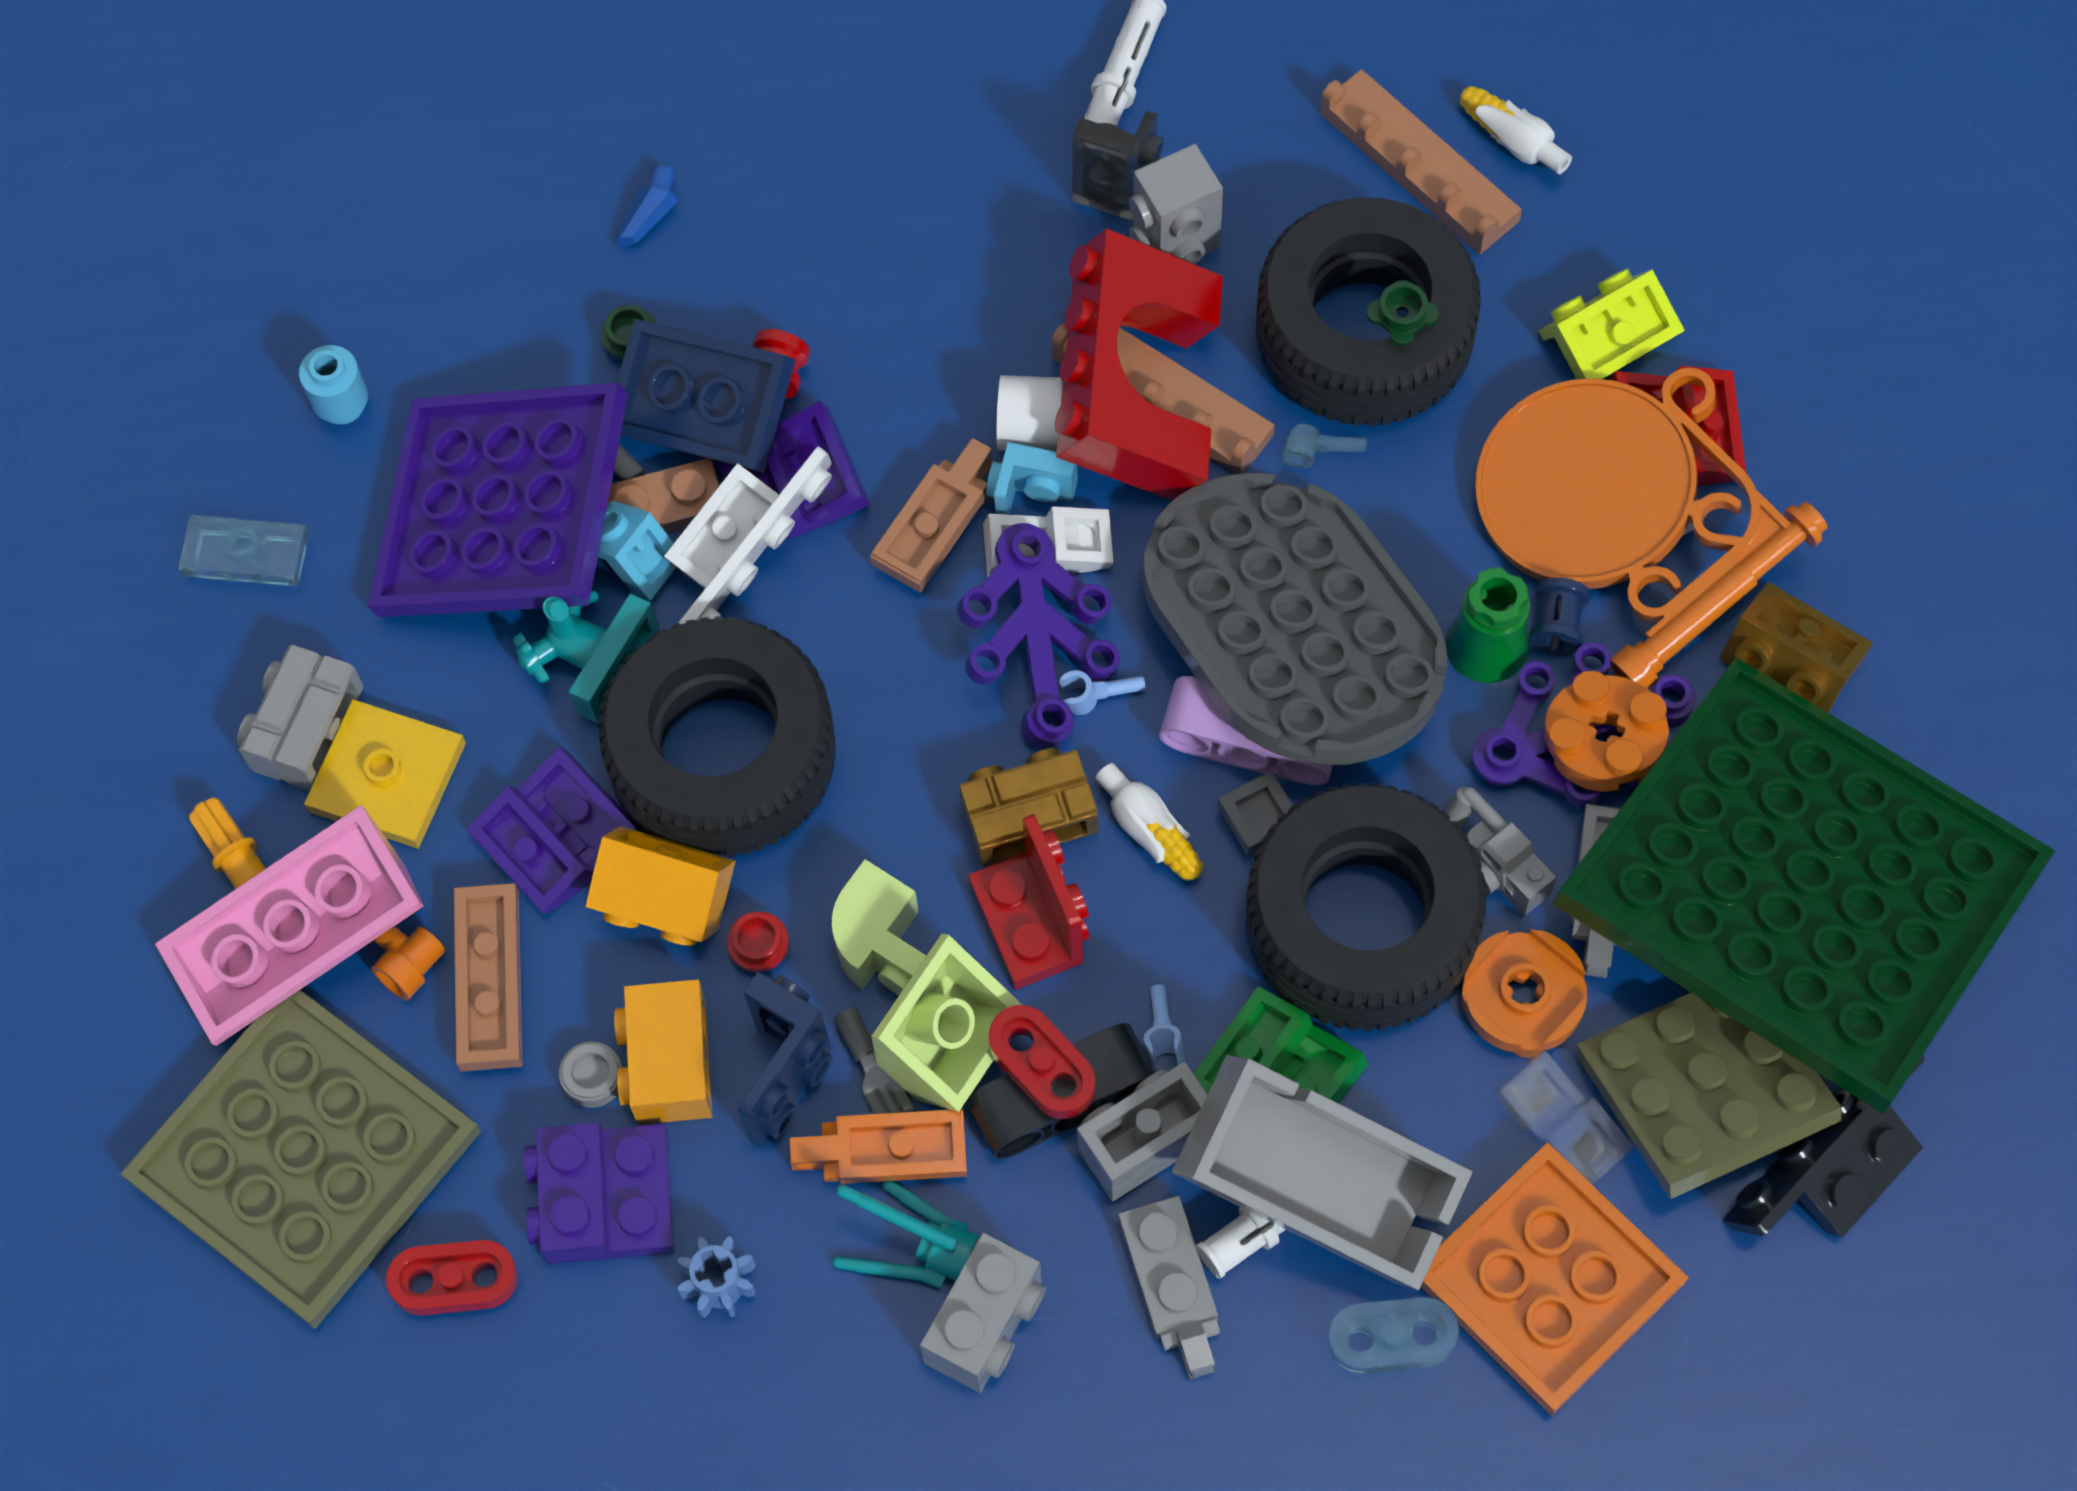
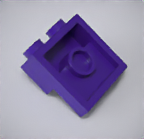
[524,1122,675,1264]

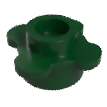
[1367,280,1438,346]

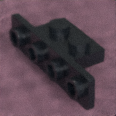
[1724,1055,1925,1237]

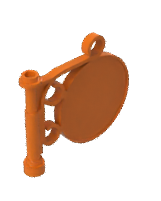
[1475,367,1828,689]

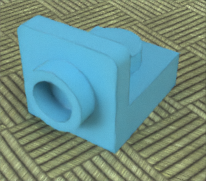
[986,442,1078,515]
[598,501,676,601]

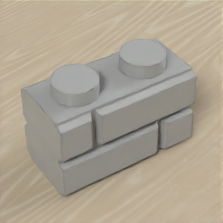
[237,644,364,791]

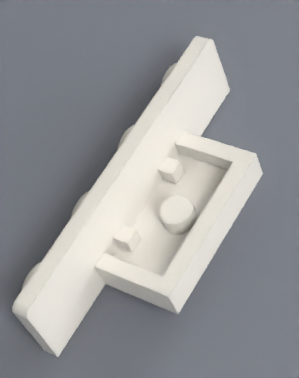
[664,446,832,625]

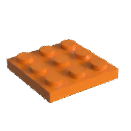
[1421,1142,1689,1416]

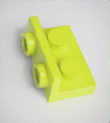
[1538,268,1685,379]

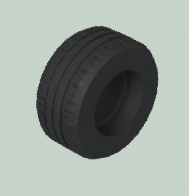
[1256,197,1481,426]
[598,616,836,858]
[1246,783,1486,1031]

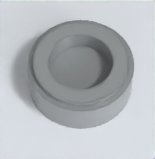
[559,1041,623,1108]

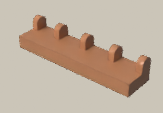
[1320,69,1522,255]
[1051,323,1275,474]

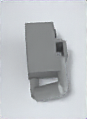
[1443,787,1556,917]

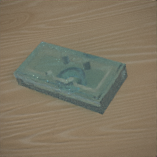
[178,515,309,587]

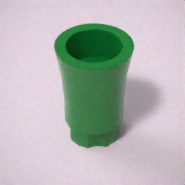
[1445,567,1530,683]

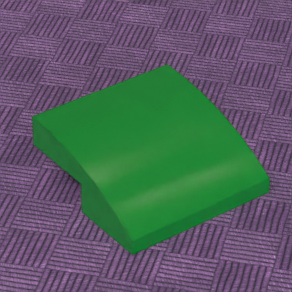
[1193,986,1368,1104]

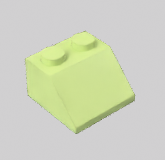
[871,933,1022,1112]

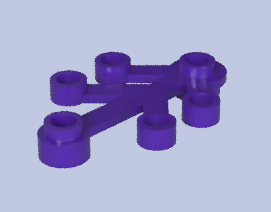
[957,523,1120,750]
[1472,642,1696,808]

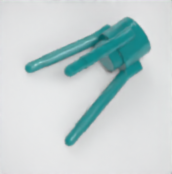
[832,1181,980,1289]

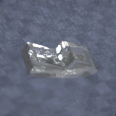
[1493,1051,1634,1185]

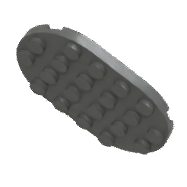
[1142,473,1447,765]

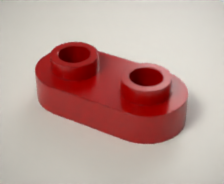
[989,1005,1095,1119]
[386,1240,518,1315]

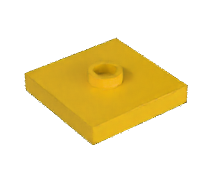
[304,699,466,849]

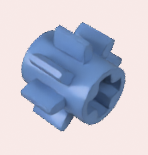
[677,1236,756,1318]

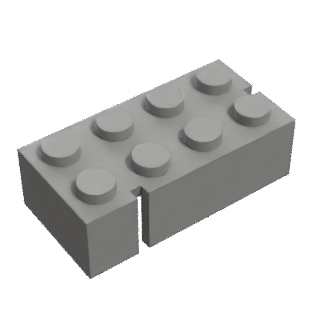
[1171,1055,1473,1291]

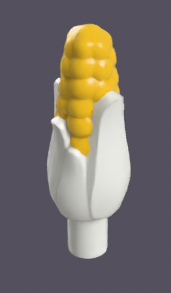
[1459,86,1572,174]
[1095,763,1204,881]

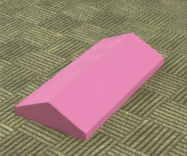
[155,805,424,1046]

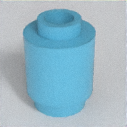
[299,345,368,425]

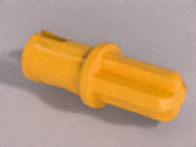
[189,797,266,889]

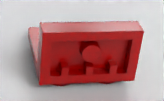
[968,814,1090,990]

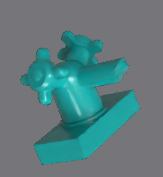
[514,591,660,724]

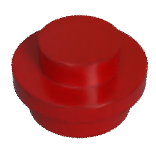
[727,911,789,973]

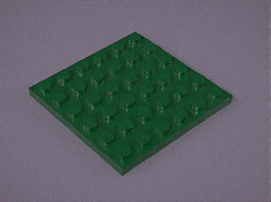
[1553,657,2055,1114]

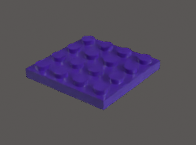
[367,382,628,617]

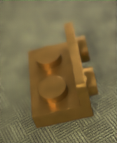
[1721,582,1873,713]

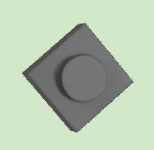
[1218,771,1293,856]

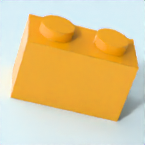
[585,826,736,946]
[614,979,713,1125]

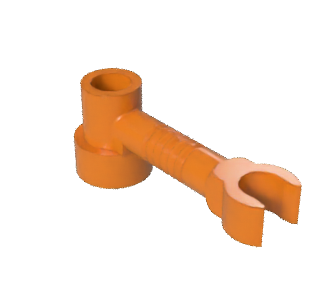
[371,926,445,1001]

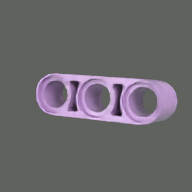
[1158,676,1333,785]

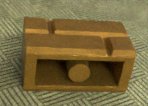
[959,748,1099,867]

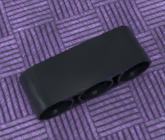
[966,1023,1155,1159]

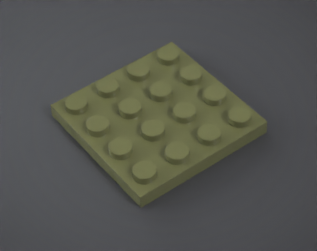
[120,990,481,1329]

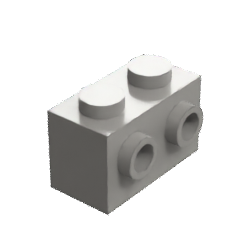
[1129,144,1223,264]
[1077,1061,1207,1202]
[920,1233,1046,1394]

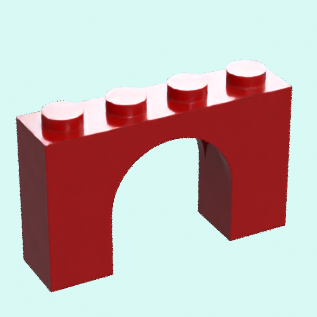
[1054,228,1223,501]

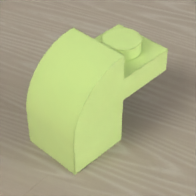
[832,859,926,995]

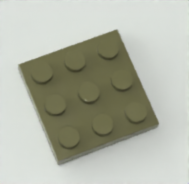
[1577,993,1842,1199]

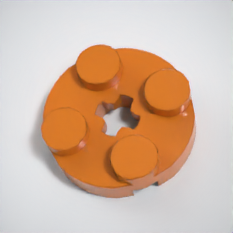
[1544,671,1669,792]
[1460,929,1587,1058]

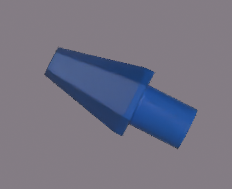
[614,165,678,247]

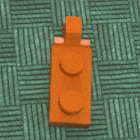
[789,1110,967,1184]

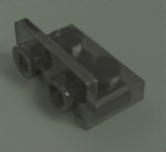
[1072,110,1164,221]

